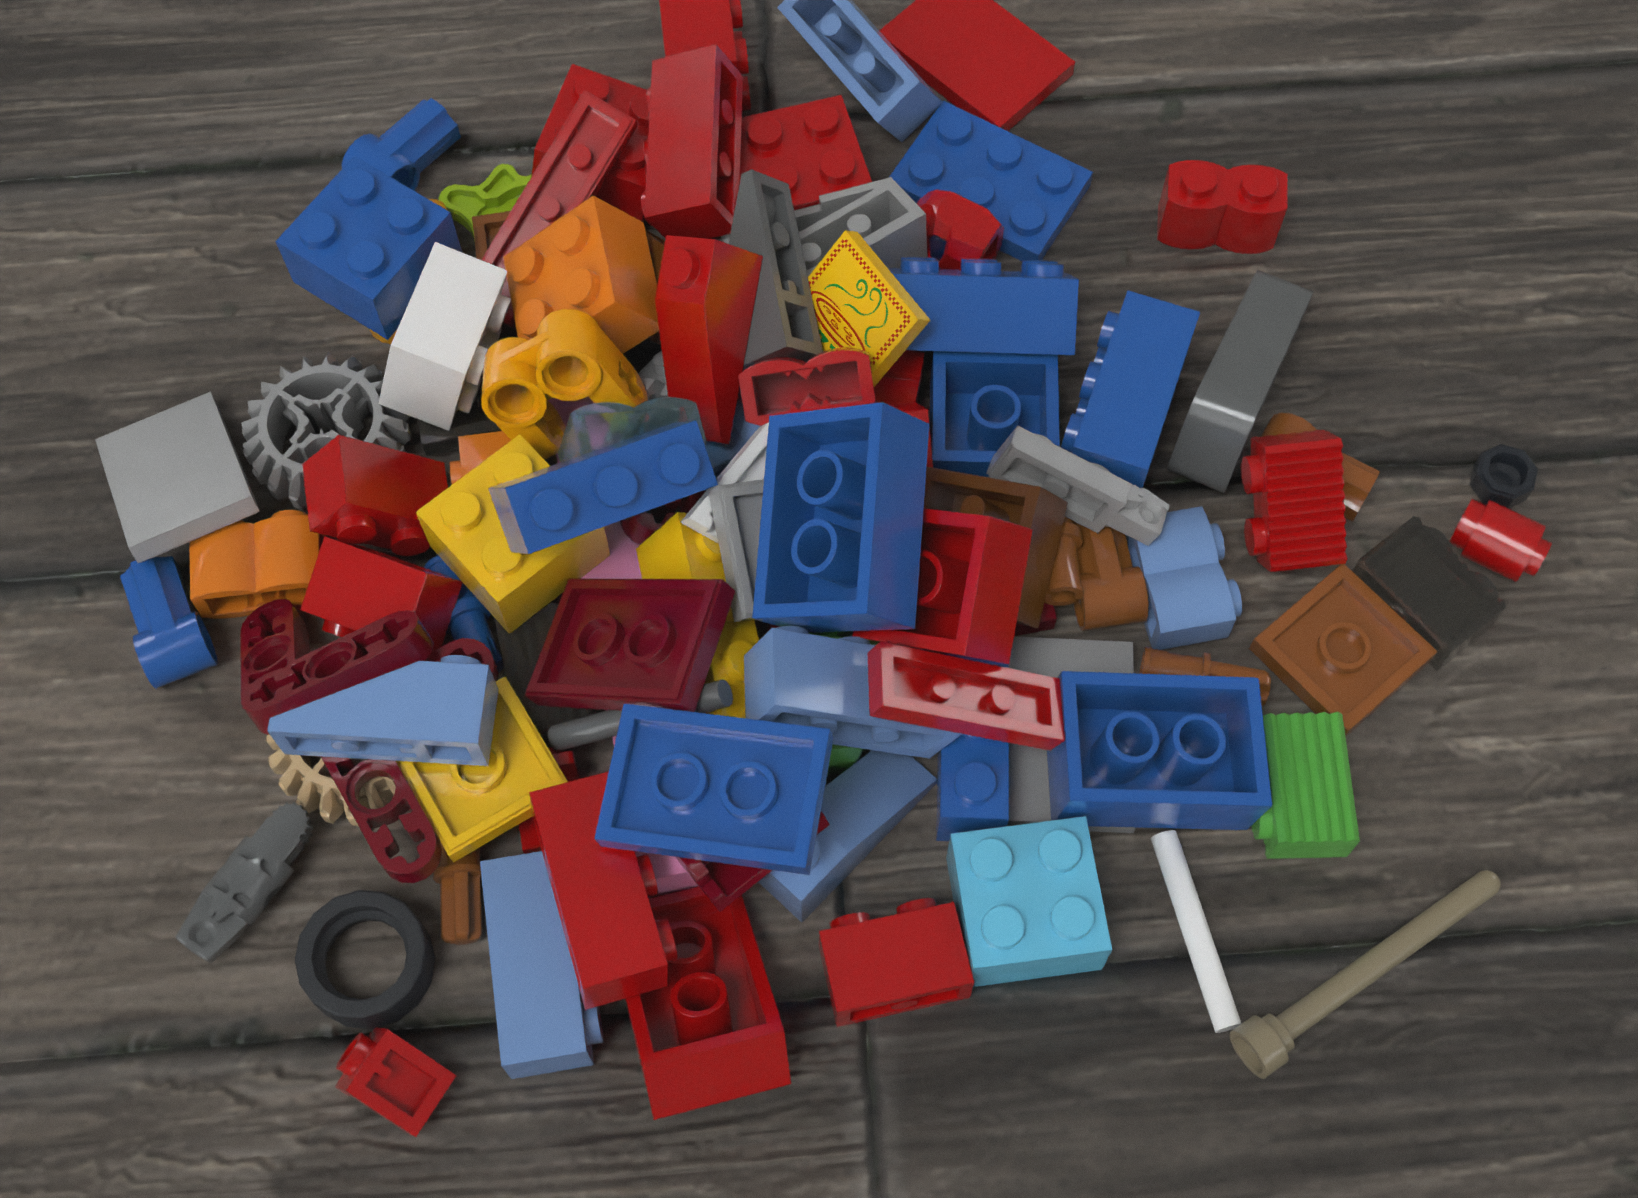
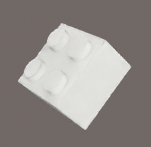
[378,242,511,431]

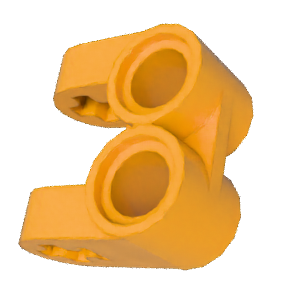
[481,309,648,460]

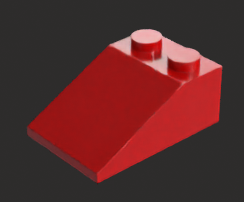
[625,886,791,1120]

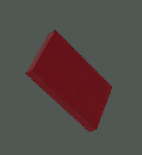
[524,578,736,712]

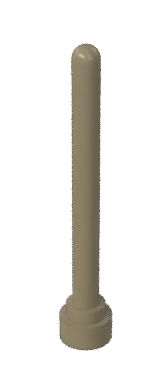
[1229,870,1501,1079]

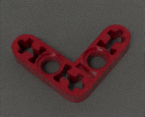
[240,599,434,735]
[321,638,499,883]

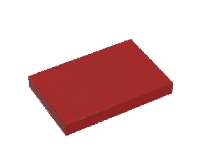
[879,0,1075,131]

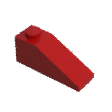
[655,235,763,445]

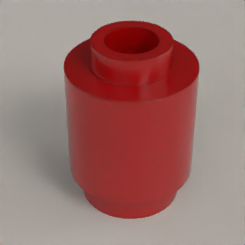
[1448,499,1552,582]

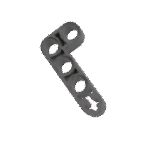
[1167,270,1314,493]

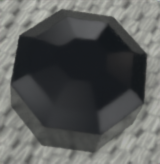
[1469,444,1538,508]

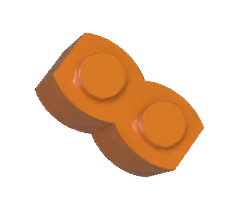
[189,510,326,619]

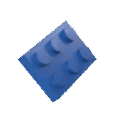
[889,101,1093,261]
[594,704,834,875]

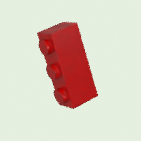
[641,44,743,239]
[529,771,678,1010]

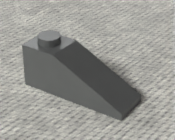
[729,169,823,372]

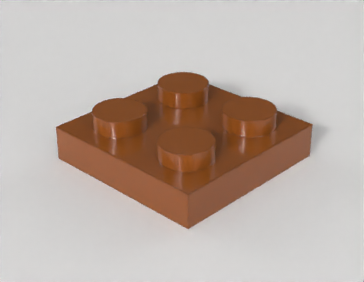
[1249,564,1438,737]

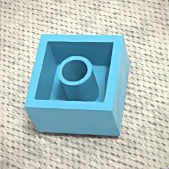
[946,816,1112,987]

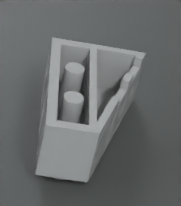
[712,177,927,276]

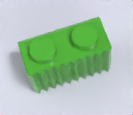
[1252,712,1360,859]

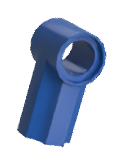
[342,98,461,191]
[120,556,218,689]

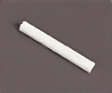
[1151,830,1242,1033]

